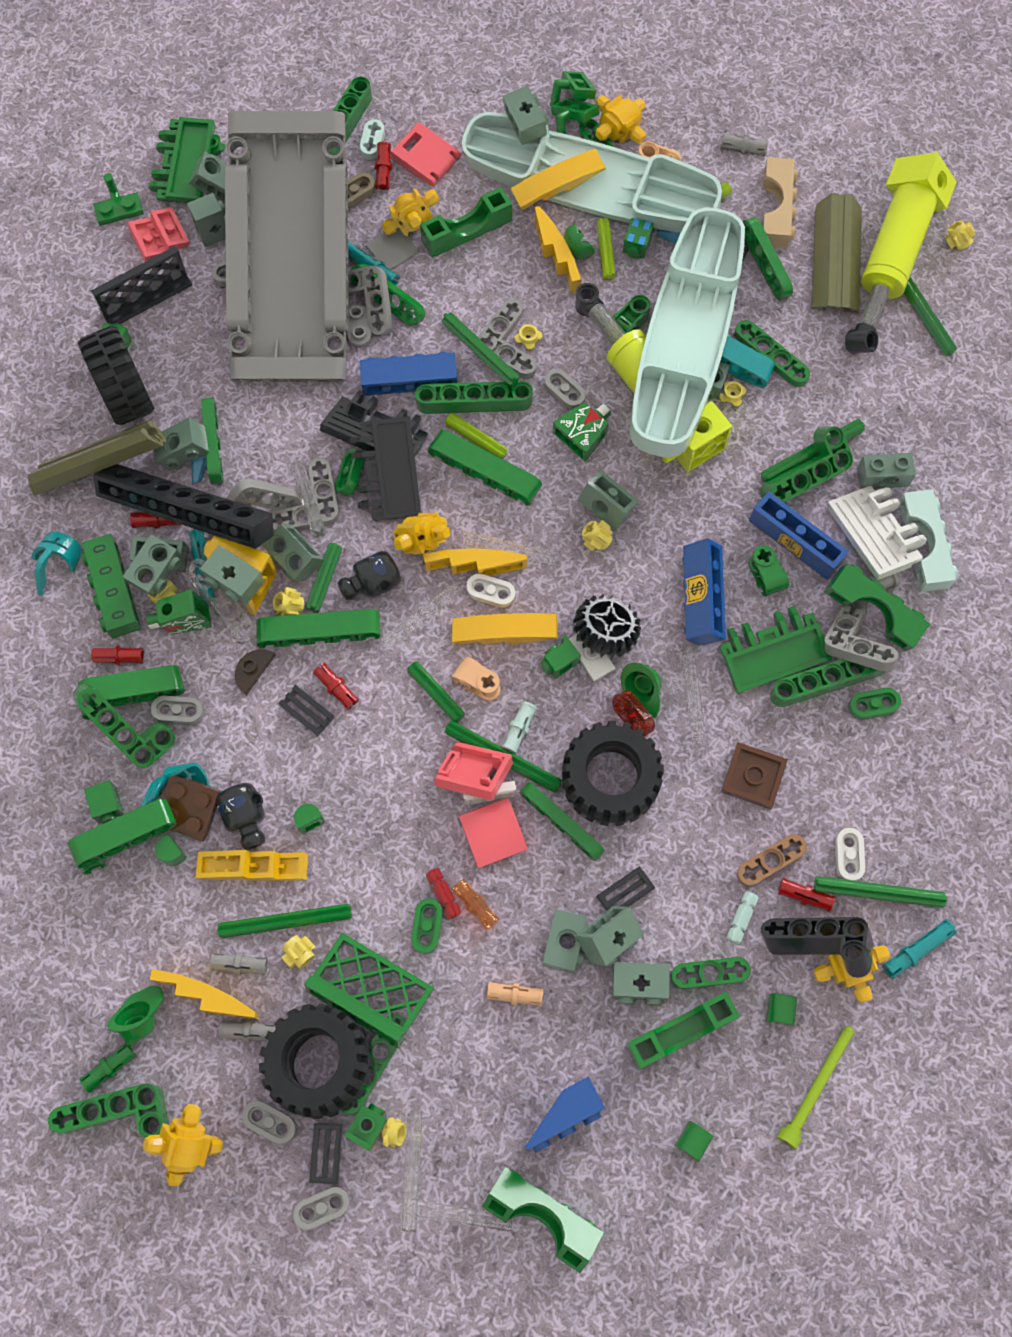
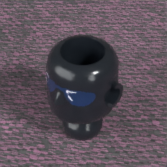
[337,551,401,600]
[215,783,266,850]

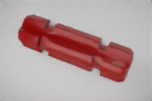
[426,868,461,920]

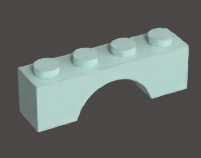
[899,489,957,592]

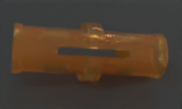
[452,878,500,930]

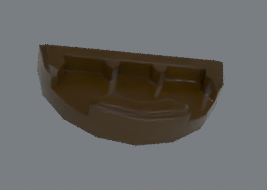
[235,649,276,696]

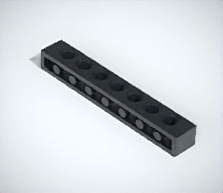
[93,464,274,549]

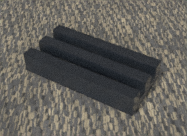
[278,685,335,737]
[596,866,655,911]
[309,1123,343,1184]

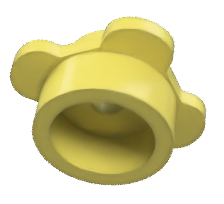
[514,324,542,350]
[719,381,746,407]
[382,1117,407,1148]

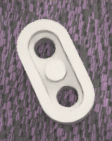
[467,574,515,608]
[835,828,865,881]

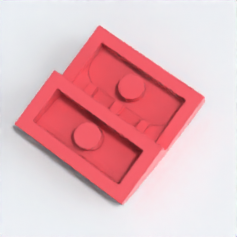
[128,207,190,262]
[458,797,528,868]

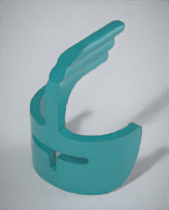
[32,532,82,595]
[141,762,209,807]

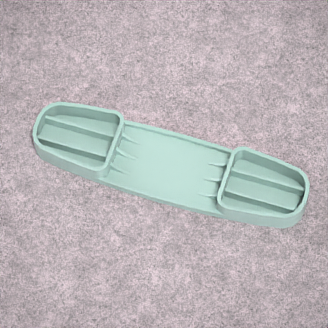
[462,112,722,233]
[630,207,745,457]

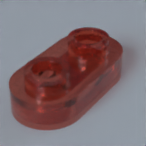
[612,690,655,737]

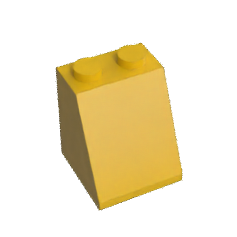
[204,536,277,616]

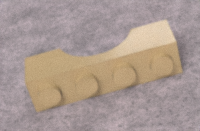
[762,157,798,248]

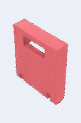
[391,122,461,187]
[433,742,513,801]

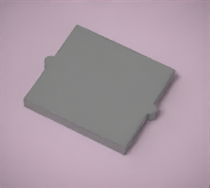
[366,227,420,270]

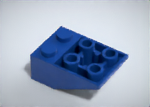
[525,1076,605,1153]

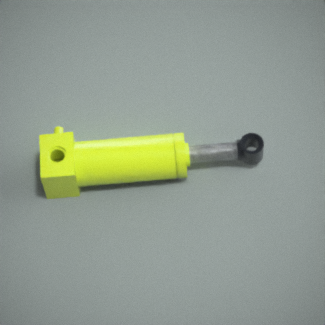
[845,152,957,353]
[575,283,733,473]

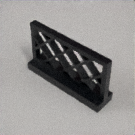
[91,246,193,324]

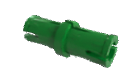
[79,1042,137,1093]

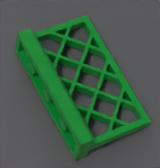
[304,933,434,1049]

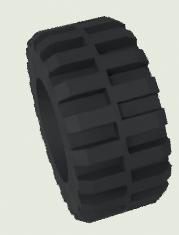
[78,326,155,425]
[561,721,664,826]
[259,1004,373,1119]

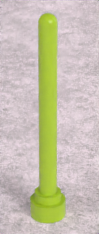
[776,1026,854,1150]

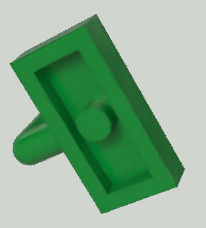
[550,71,597,106]
[551,98,599,134]
[93,173,144,226]

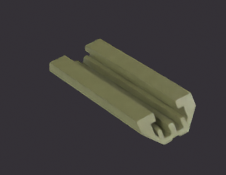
[811,193,862,313]
[28,420,167,496]

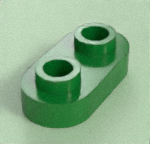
[335,448,365,496]
[848,688,901,720]
[411,898,443,954]

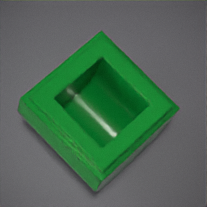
[294,804,325,834]
[155,834,187,866]
[766,993,797,1027]
[674,1121,714,1162]

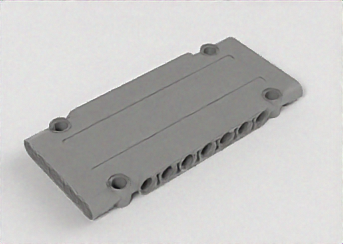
[225,111,348,382]

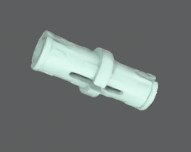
[501,701,537,754]

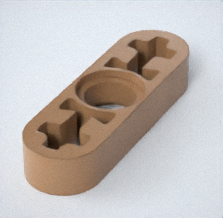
[737,834,807,887]

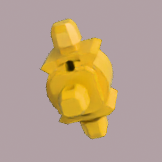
[595,94,646,144]
[381,188,440,237]
[392,512,450,555]
[813,946,890,1003]
[143,1104,223,1186]

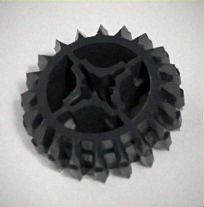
[573,594,641,659]

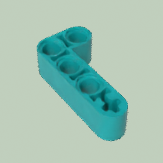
[720,335,775,388]

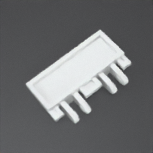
[827,486,927,581]

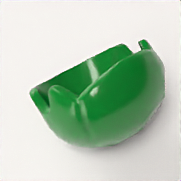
[564,224,595,260]

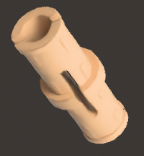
[487,982,543,1007]

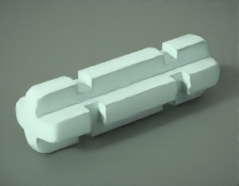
[727,891,758,944]

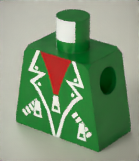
[552,403,611,461]
[146,589,212,635]

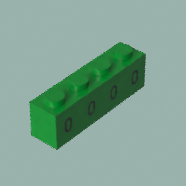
[81,533,142,639]

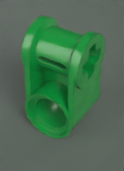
[613,295,651,333]
[748,545,789,597]

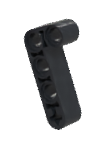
[760,917,874,978]

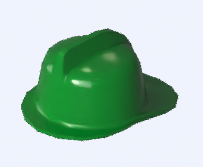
[620,662,662,723]
[107,986,164,1046]

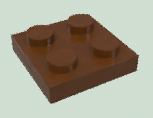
[721,742,788,810]
[162,774,221,842]

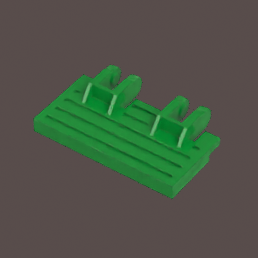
[149,117,216,203]
[719,606,832,693]

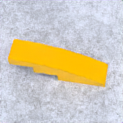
[511,148,606,210]
[534,206,581,293]
[423,548,527,576]
[452,613,558,645]
[195,850,308,881]
[150,969,260,1020]

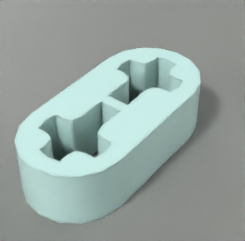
[360,119,385,160]

